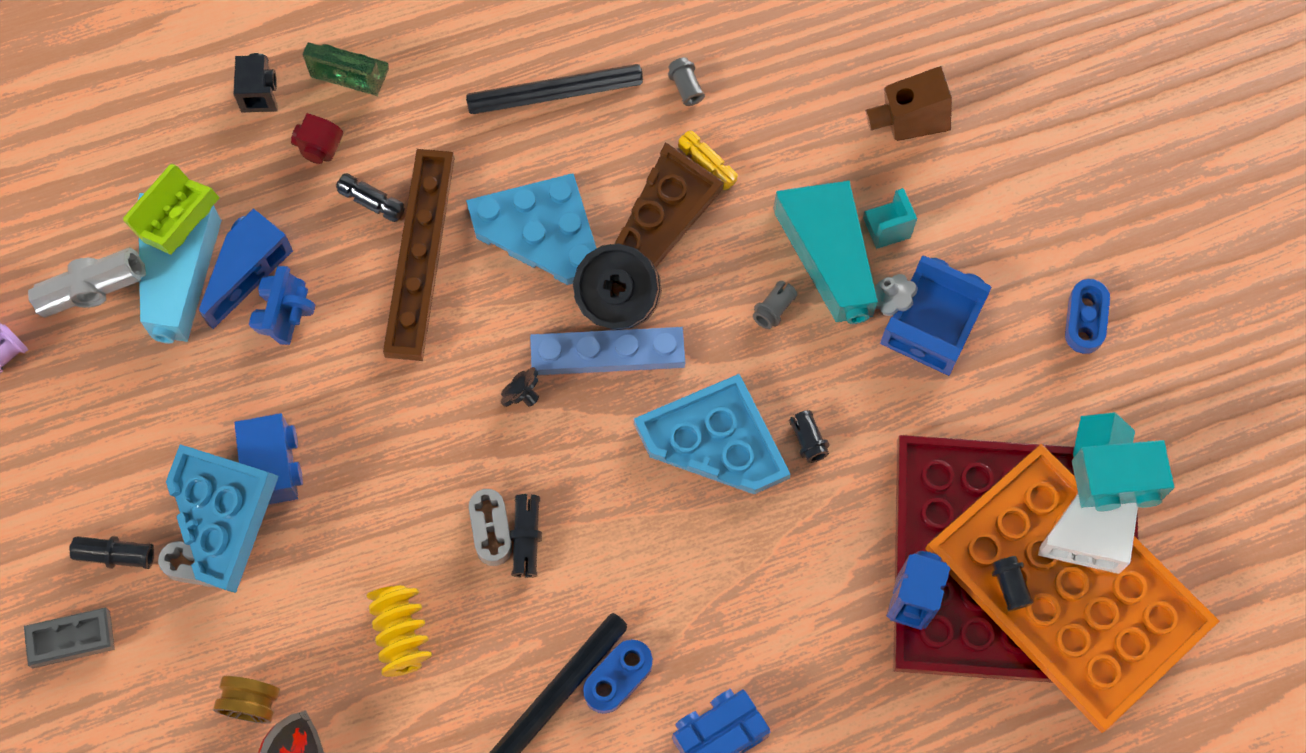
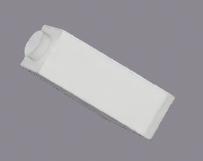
[1038,494,1138,574]

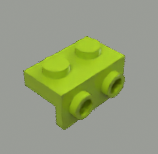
[123,164,220,255]

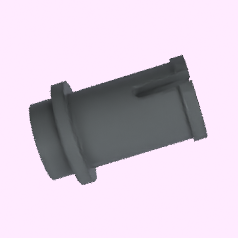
[668,57,705,106]
[753,281,798,329]

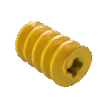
[366,585,432,677]

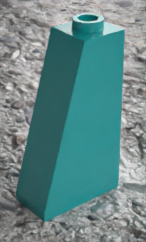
[773,181,878,324]

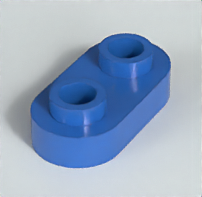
[1065,279,1110,354]
[583,639,653,714]

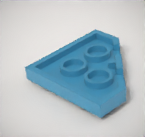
[466,173,597,285]
[634,374,791,494]
[166,444,279,593]

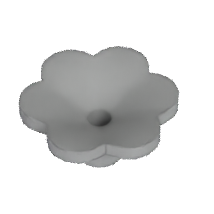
[875,274,918,316]

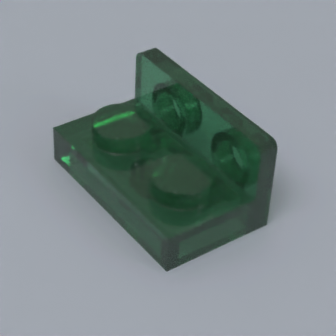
[302,42,389,96]

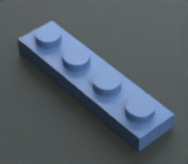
[530,327,685,375]

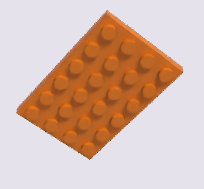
[925,444,1220,733]

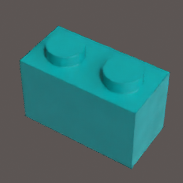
[1072,440,1175,512]

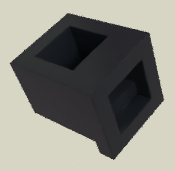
[233,53,278,113]

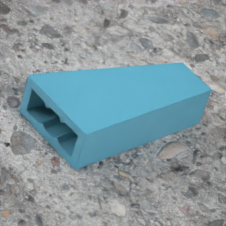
[138,193,222,344]

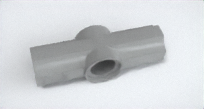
[28,247,146,318]

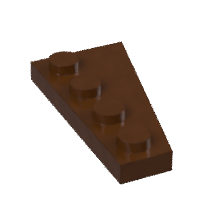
[615,142,724,289]

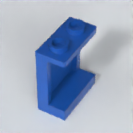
[880,255,992,376]

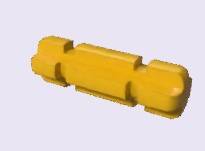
[678,130,738,190]

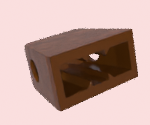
[865,66,952,141]

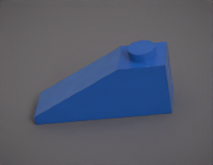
[199,208,293,329]

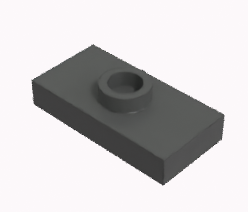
[24,608,115,669]

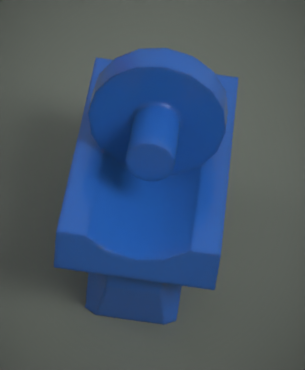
[249,266,316,345]

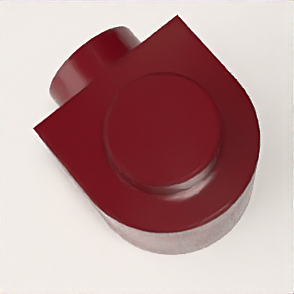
[291,113,344,164]

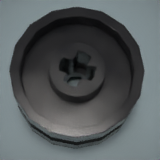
[573,243,662,330]

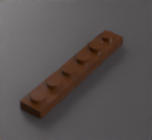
[383,149,455,361]

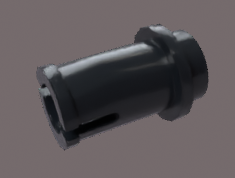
[789,410,830,463]
[991,556,1034,612]

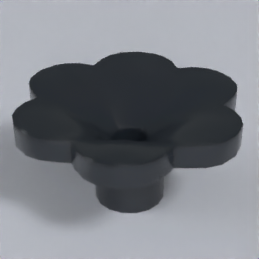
[501,367,539,407]

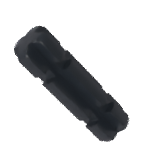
[336,173,405,222]

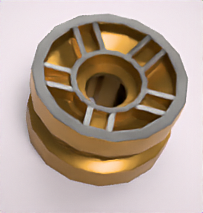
[213,676,280,724]

